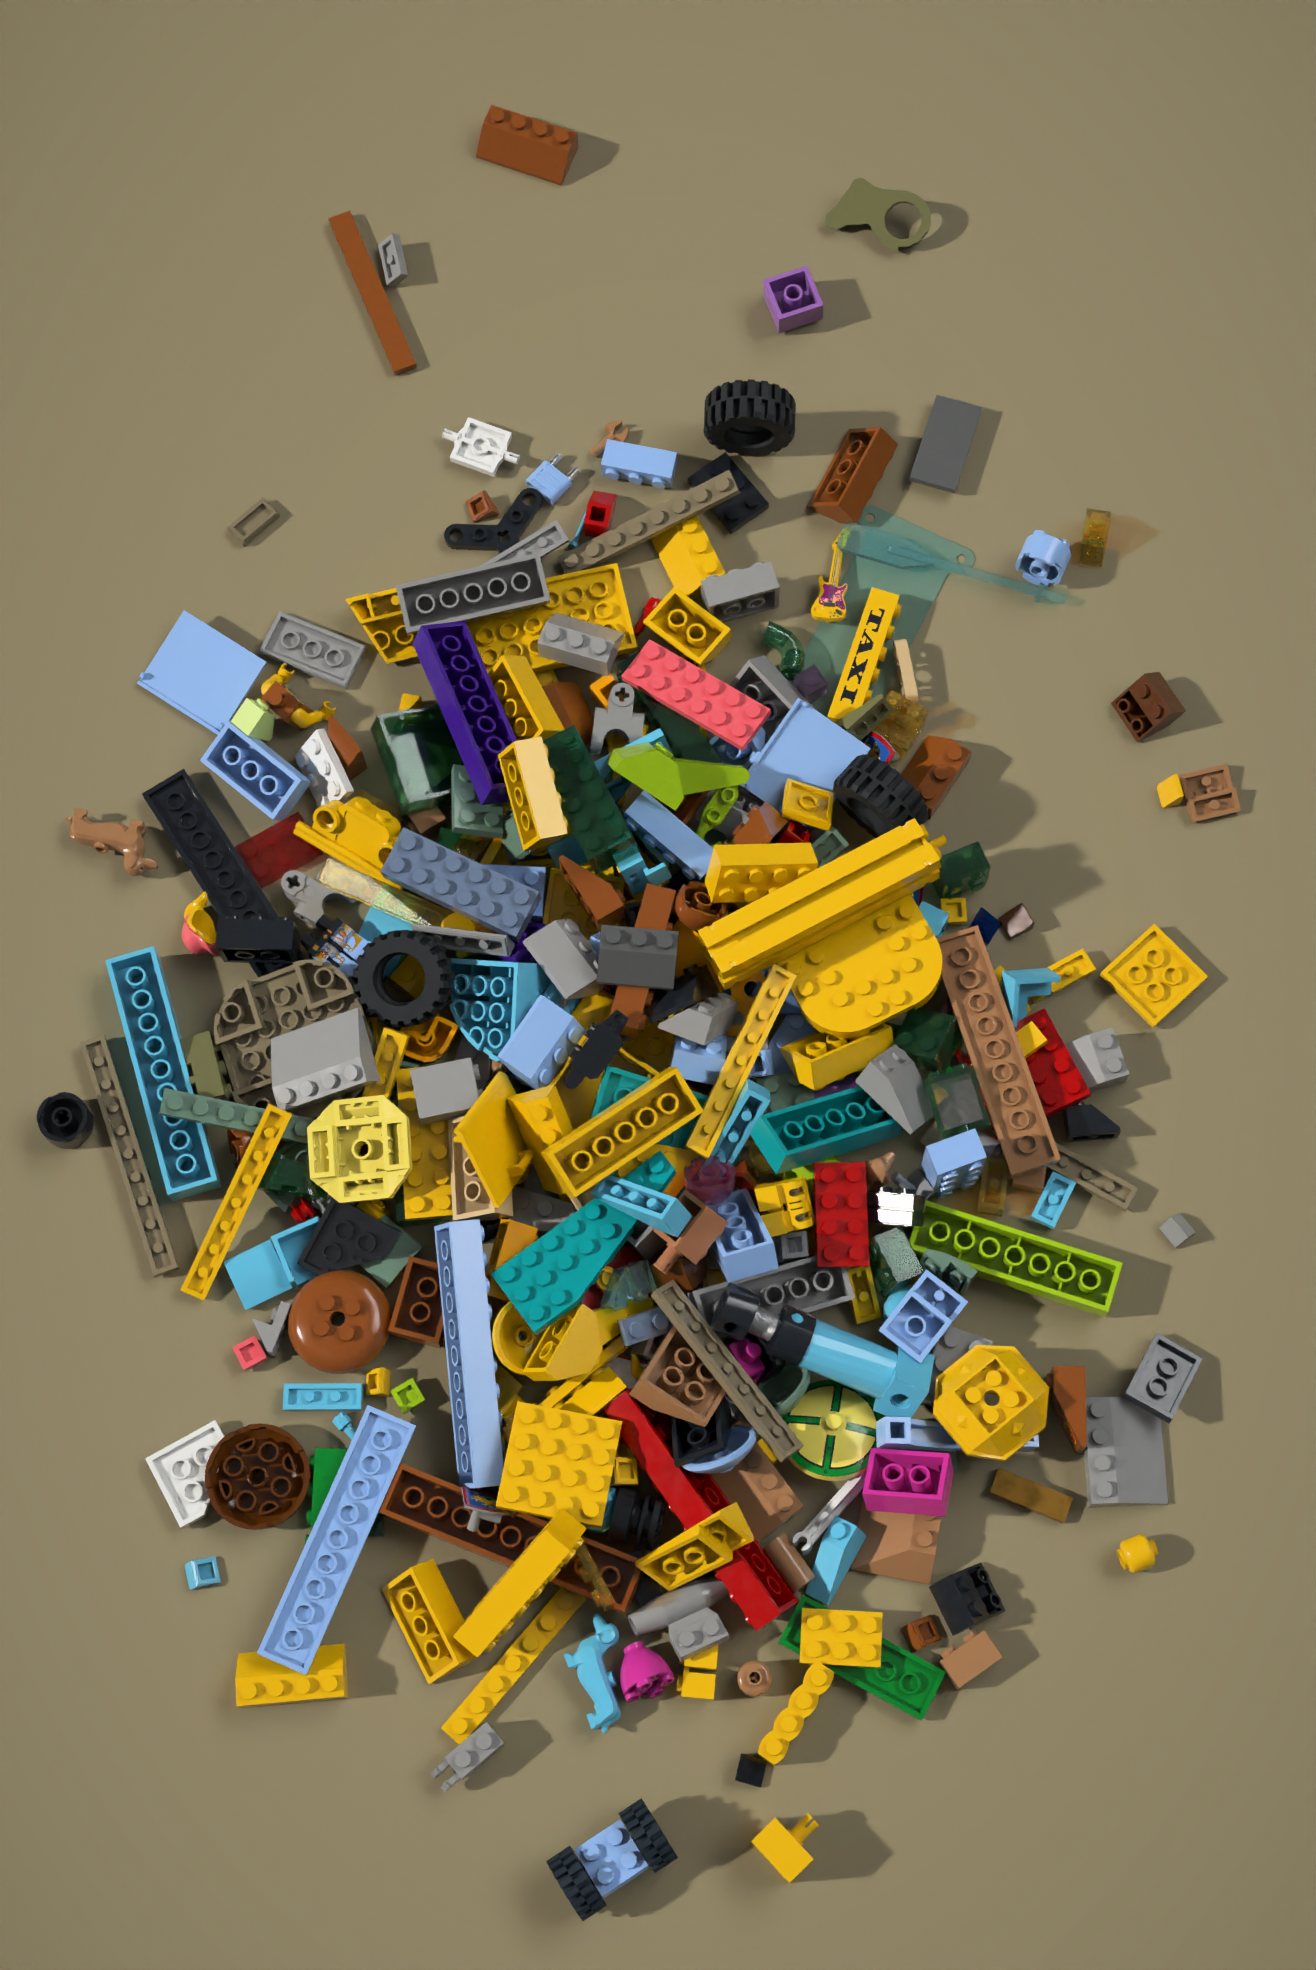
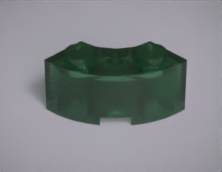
[257,1154,327,1200]

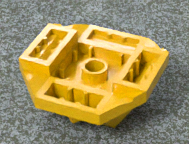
[933,1345,1049,1462]

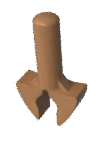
[590,421,629,457]

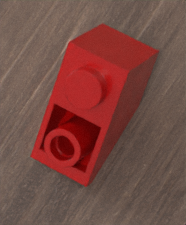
[584,491,617,537]

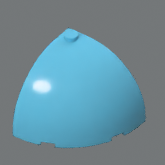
[449,958,552,1064]

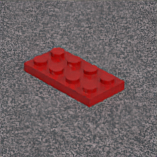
[812,1162,870,1268]

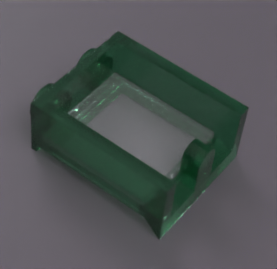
[923,1063,991,1140]

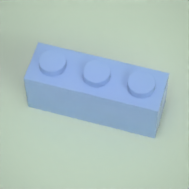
[601,439,677,489]

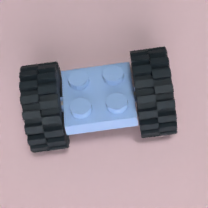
[547,1798,678,1921]

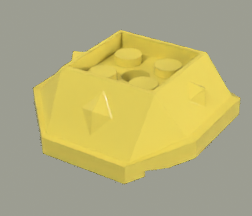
[307,1095,412,1204]

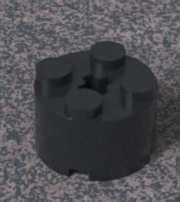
[37,1092,94,1149]

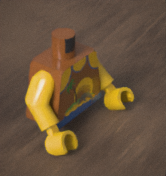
[261,663,337,731]

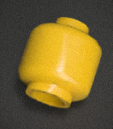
[1116,1534,1159,1573]

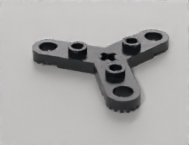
[444,488,542,554]

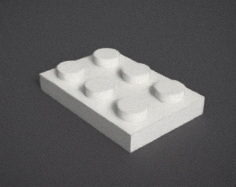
[294,729,354,808]

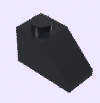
[1063,1102,1121,1142]

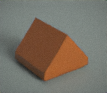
[727,1158,759,1190]

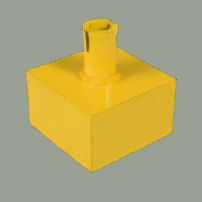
[751,1813,819,1883]

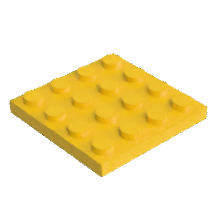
[496,1401,622,1528]

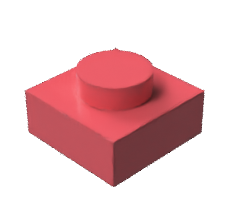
[232,1335,268,1371]

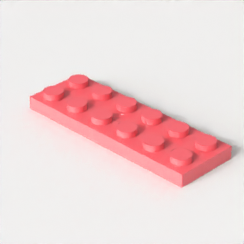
[621,639,771,751]

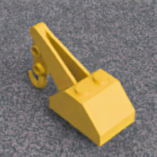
[522,1266,653,1381]

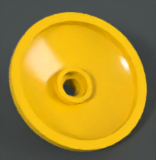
[492,1301,547,1375]

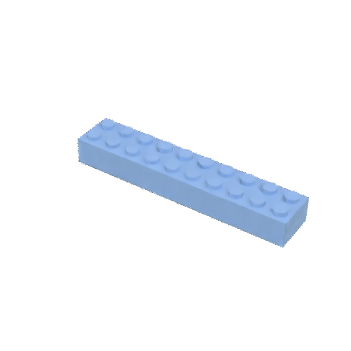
[434,1219,505,1489]

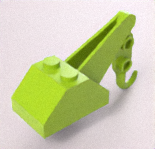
[605,742,750,848]

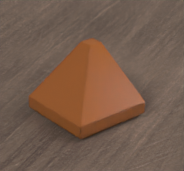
[466,490,500,523]

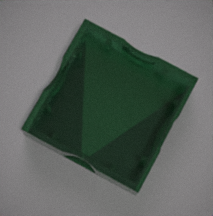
[371,703,465,816]

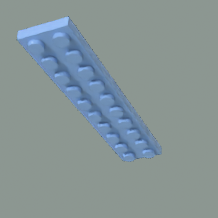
[257,1405,416,1675]

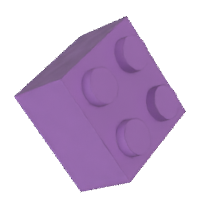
[763,266,824,333]

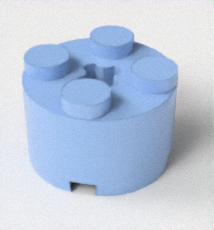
[1015,530,1071,587]

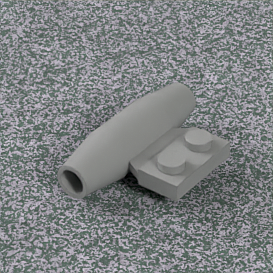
[628,1575,729,1662]

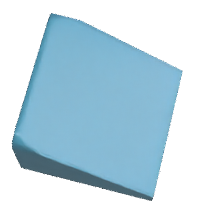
[185,1556,221,1590]

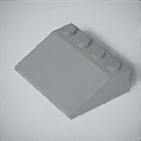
[271,1008,381,1112]
[1084,1397,1168,1508]

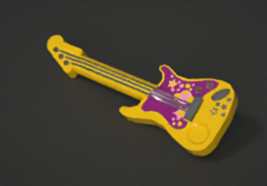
[811,529,851,623]

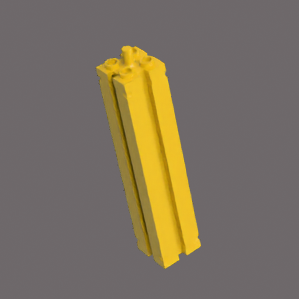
[698,818,947,990]

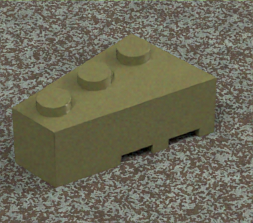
[180,1031,233,1102]

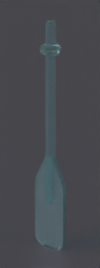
[838,523,1067,604]

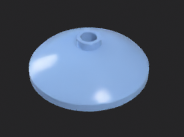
[682,1425,756,1474]

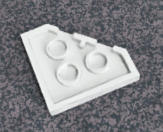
[145,1420,225,1529]

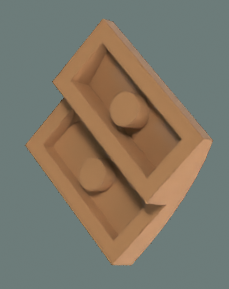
[1179,764,1241,823]

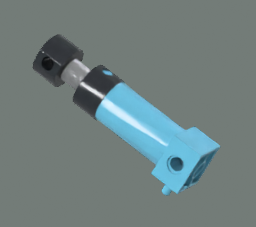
[711,1282,935,1418]

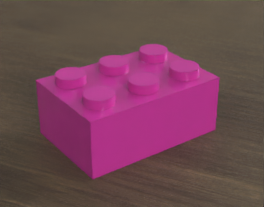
[862,1448,954,1517]

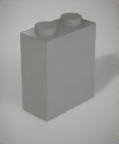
[410,1057,483,1125]

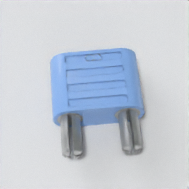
[525,452,580,505]

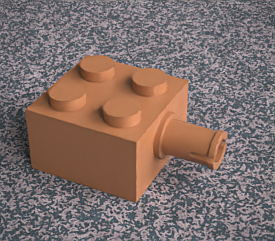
[653,1189,728,1275]

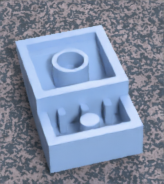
[878,1269,968,1363]

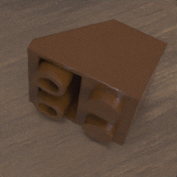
[1111,672,1186,742]

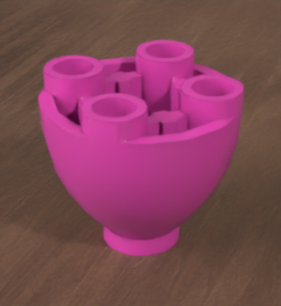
[620,1642,675,1703]

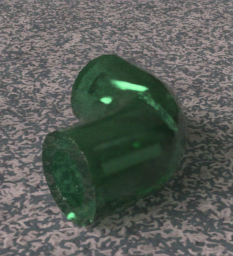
[761,621,806,681]

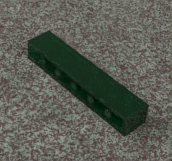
[616,649,722,764]

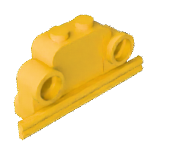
[293,797,404,896]

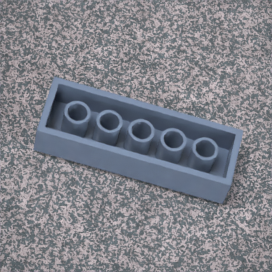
[380,827,541,943]

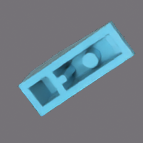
[805,1515,867,1606]

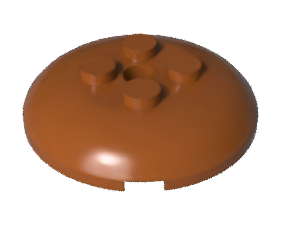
[288,1270,392,1374]

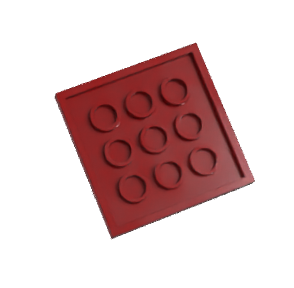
[953,1008,1091,1136]

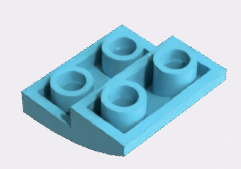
[223,1239,293,1310]

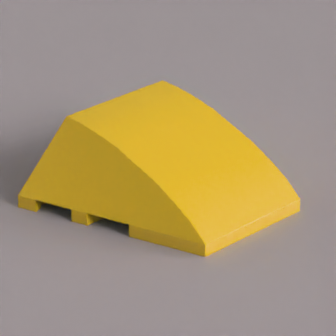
[345,588,418,664]

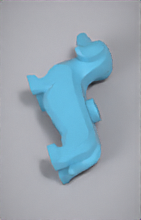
[564,1612,621,1733]

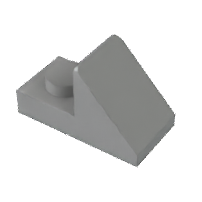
[252,1301,291,1357]

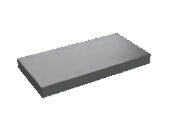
[258,611,367,690]

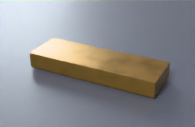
[989,1468,1073,1524]

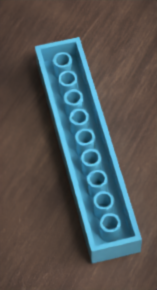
[105,946,222,1202]

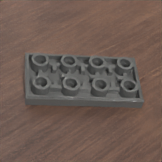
[909,395,982,494]

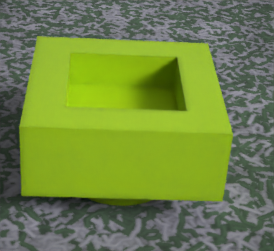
[390,1378,426,1414]

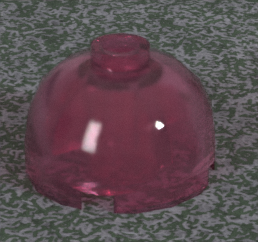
[684,1156,735,1205]

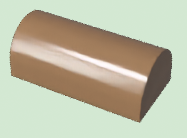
[763,1533,815,1594]

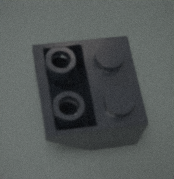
[929,1562,1006,1636]

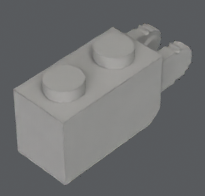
[430,1722,506,1792]

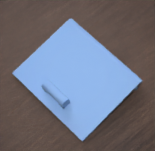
[137,610,267,735]
[741,698,871,829]

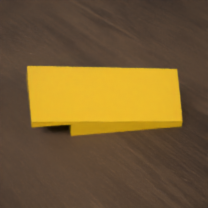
[635,1502,754,1591]

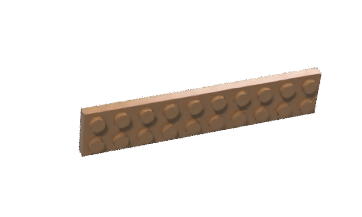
[936,925,1061,1177]

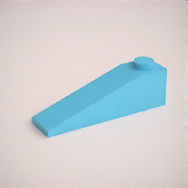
[697,1078,771,1185]
[591,1175,692,1237]

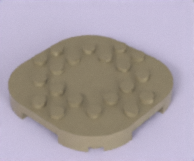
[214,960,377,1119]

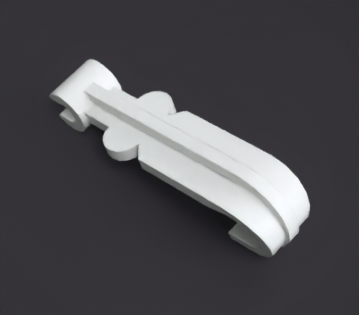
[793,1470,867,1556]

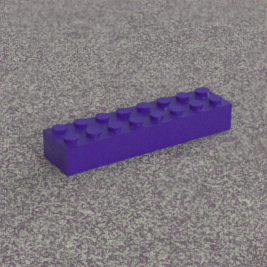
[413,621,517,805]

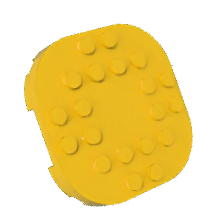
[776,894,942,1039]

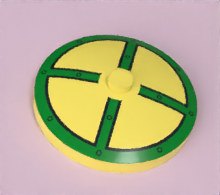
[781,1380,883,1481]

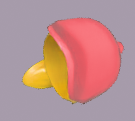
[181,891,220,956]

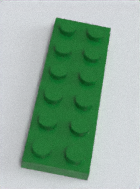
[778,1595,946,1721]

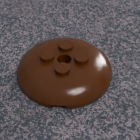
[205,1423,310,1530]

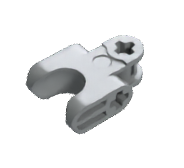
[590,683,644,754]
[281,870,359,932]

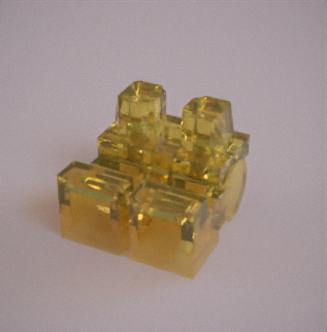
[872,690,929,759]

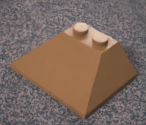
[850,1498,942,1585]

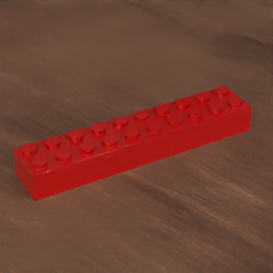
[603,1388,799,1631]

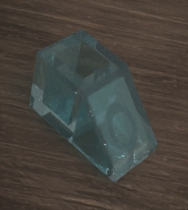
[600,1260,657,1311]

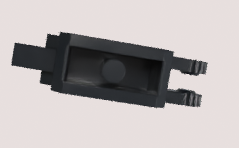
[563,1009,628,1089]

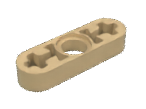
[893,639,918,708]

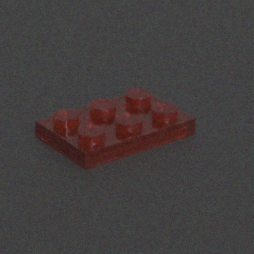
[235,811,323,889]

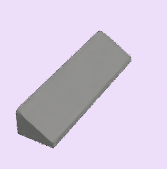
[411,924,515,957]

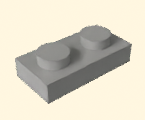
[378,233,408,287]

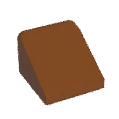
[901,1615,941,1653]

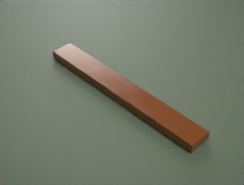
[328,210,417,375]

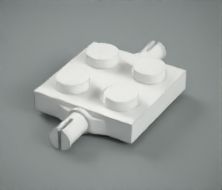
[442,417,520,477]

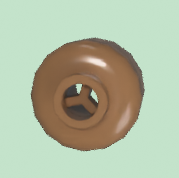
[737,1661,772,1697]

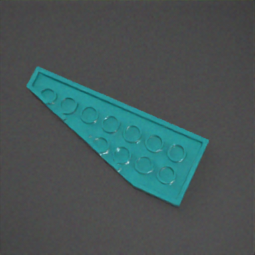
[491,1151,677,1336]

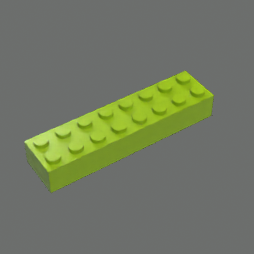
[906,1200,1123,1318]

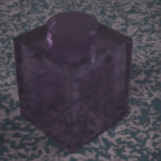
[793,664,828,704]

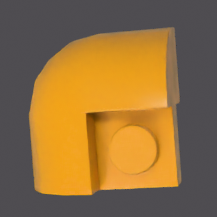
[400,1015,459,1063]

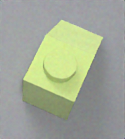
[230,698,275,741]

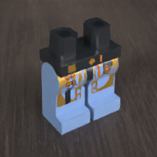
[300,914,371,981]

